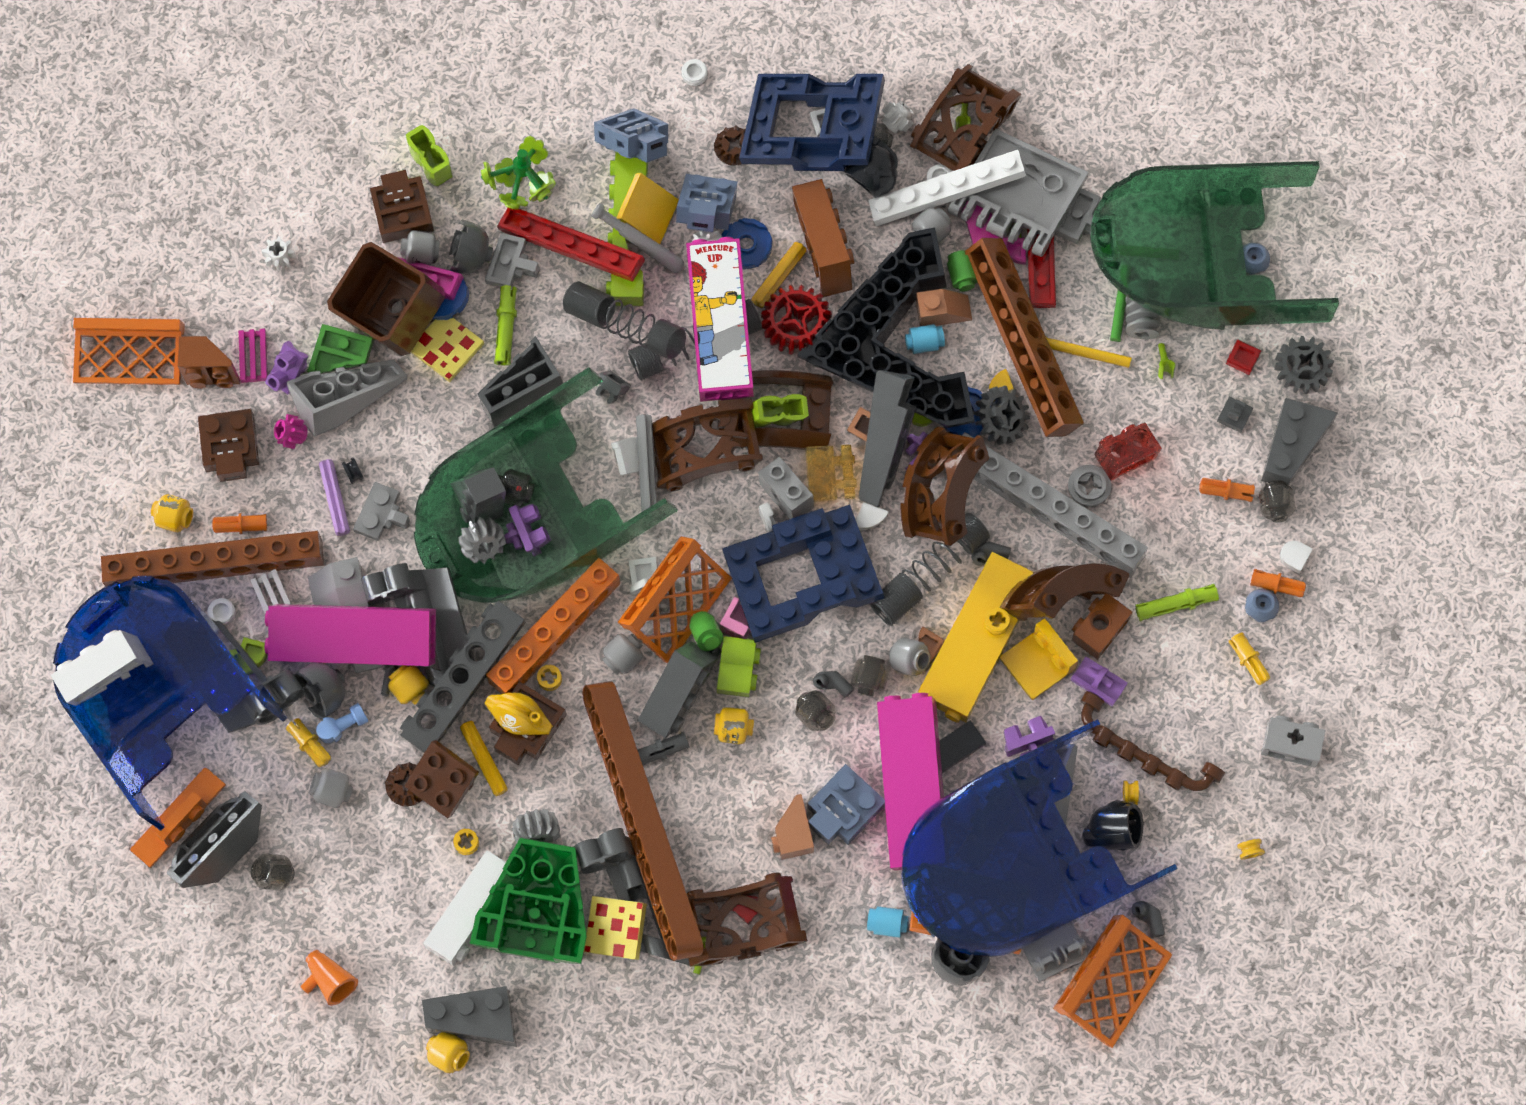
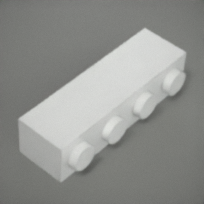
[423,850,506,966]

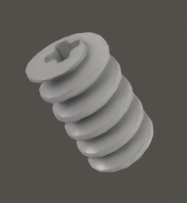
[1125,280,1160,339]

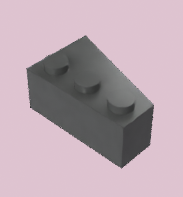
[477,336,565,429]
[1261,398,1338,488]
[450,467,506,523]
[637,641,718,738]
[422,986,517,1047]

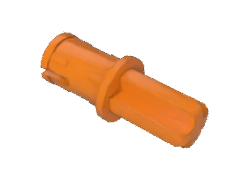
[1199,478,1255,502]
[212,513,267,534]
[1250,569,1306,597]

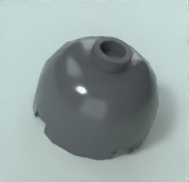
[447,219,493,274]
[294,663,345,719]
[931,927,990,986]

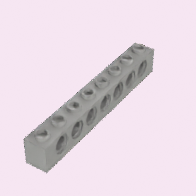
[962,432,1148,578]

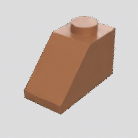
[916,289,972,326]
[771,794,814,860]

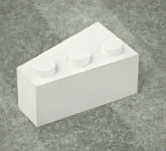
[51,630,154,706]

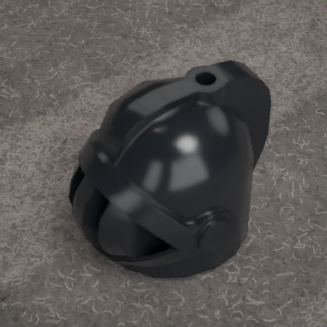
[842,136,898,198]
[1082,800,1144,851]

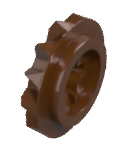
[714,125,746,166]
[385,762,422,807]

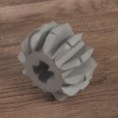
[458,517,506,564]
[512,809,560,844]

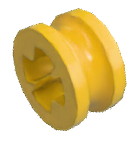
[985,607,1010,635]
[537,665,562,691]
[1123,780,1139,805]
[453,829,479,855]
[1237,839,1265,860]

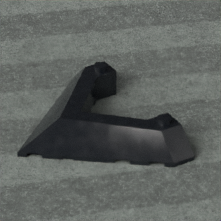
[797,227,975,428]

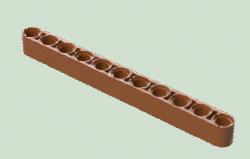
[582,681,703,961]

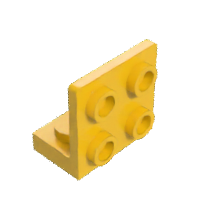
[1000,618,1078,700]

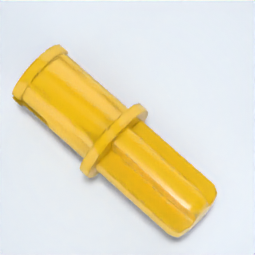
[1228,632,1270,685]
[286,718,331,767]

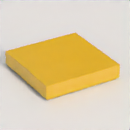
[616,173,679,244]

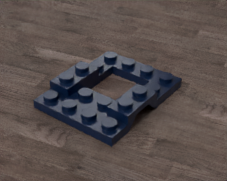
[739,74,885,171]
[722,504,884,643]

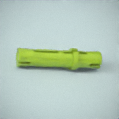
[494,285,517,366]
[1135,583,1219,621]

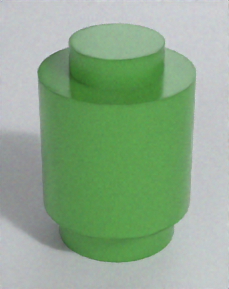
[946,250,977,292]
[689,611,723,651]

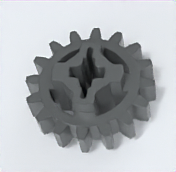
[1274,336,1334,394]
[974,386,1030,445]

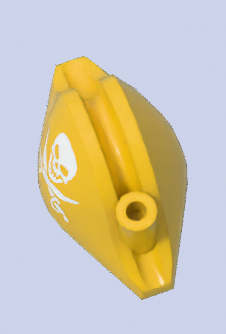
[484,693,553,735]

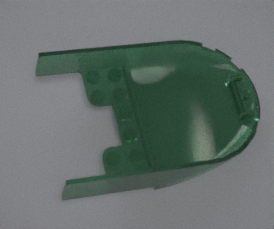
[1090,161,1339,330]
[414,367,678,603]

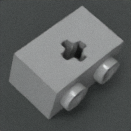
[758,456,814,519]
[1261,716,1326,767]

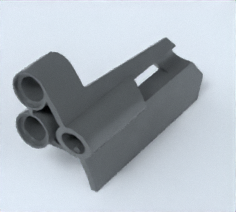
[361,563,475,687]
[164,617,305,733]
[574,828,690,965]

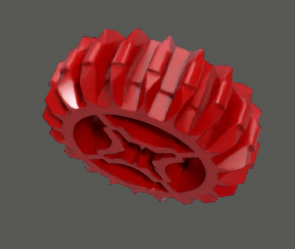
[761,284,832,355]

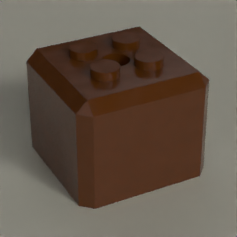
[327,242,446,356]

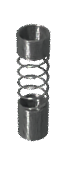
[563,281,686,360]
[628,299,762,381]
[870,513,990,626]

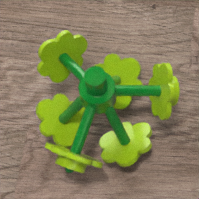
[481,136,556,209]

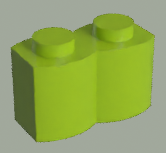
[406,125,453,186]
[751,394,809,428]
[717,636,761,698]

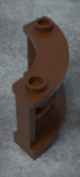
[910,64,1022,171]
[652,398,763,492]
[900,427,989,546]
[999,563,1129,621]
[687,872,808,967]

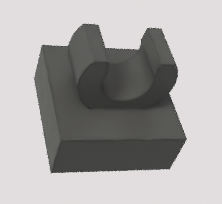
[596,370,631,404]
[1217,396,1253,433]

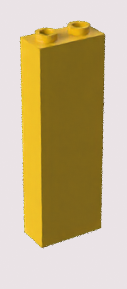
[918,552,1033,723]

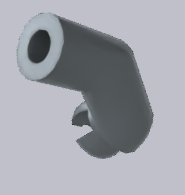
[971,541,1011,566]
[813,671,855,698]
[1132,901,1165,938]

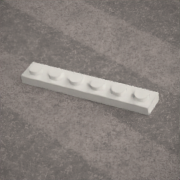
[868,150,1026,227]

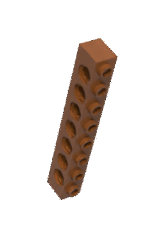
[964,238,1084,437]
[101,530,324,591]

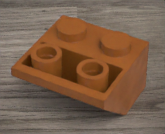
[178,336,240,389]

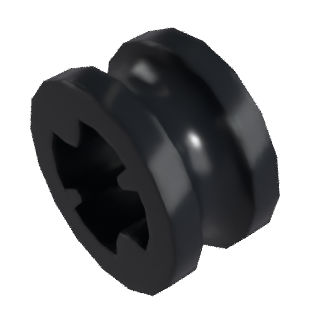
[342,457,364,484]

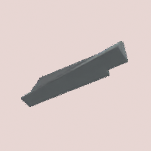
[859,370,917,507]

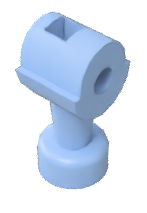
[316,703,369,744]

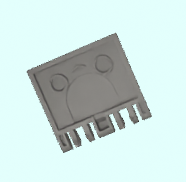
[948,128,1088,257]

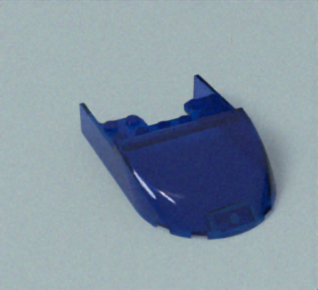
[53,576,287,831]
[901,719,1178,957]

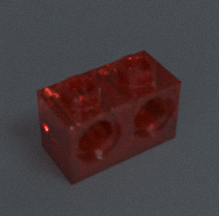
[1094,422,1162,481]

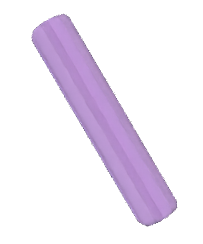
[319,459,350,536]

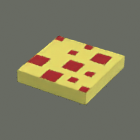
[411,318,484,382]
[584,896,647,960]

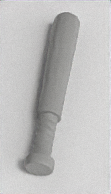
[591,203,684,273]

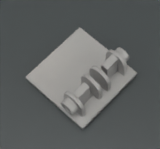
[1021,908,1088,982]

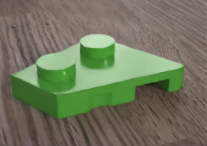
[307,324,374,373]

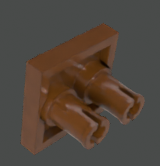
[404,740,479,819]

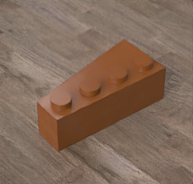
[792,179,855,297]

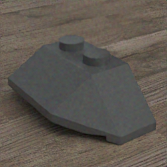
[167,791,262,888]

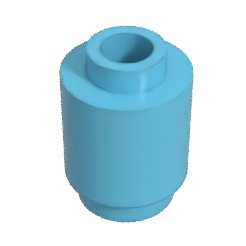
[905,324,945,354]
[867,906,909,938]

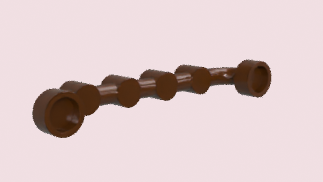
[1080,691,1225,791]

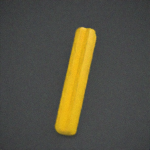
[751,242,806,308]
[460,720,508,796]

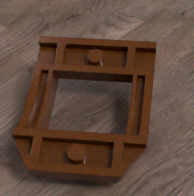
[717,370,834,452]

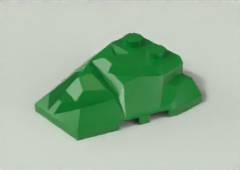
[470,838,587,964]

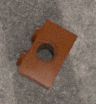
[1071,594,1133,660]

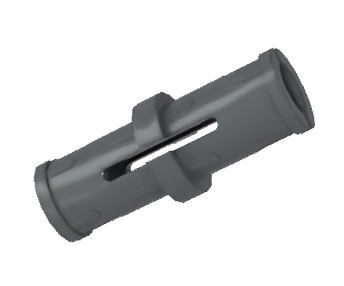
[638,732,690,765]

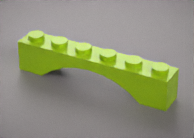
[606,151,648,306]

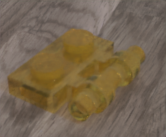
[805,444,857,502]

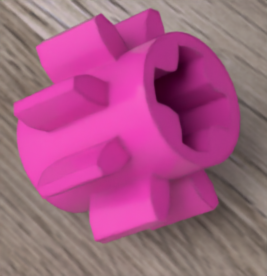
[274,414,308,449]

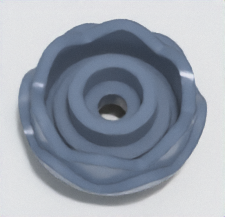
[1237,243,1270,274]
[1245,589,1279,622]

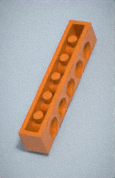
[486,558,620,694]

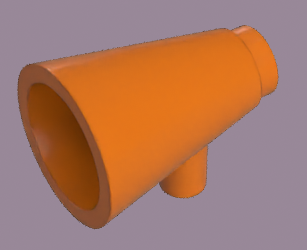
[301,950,358,1006]

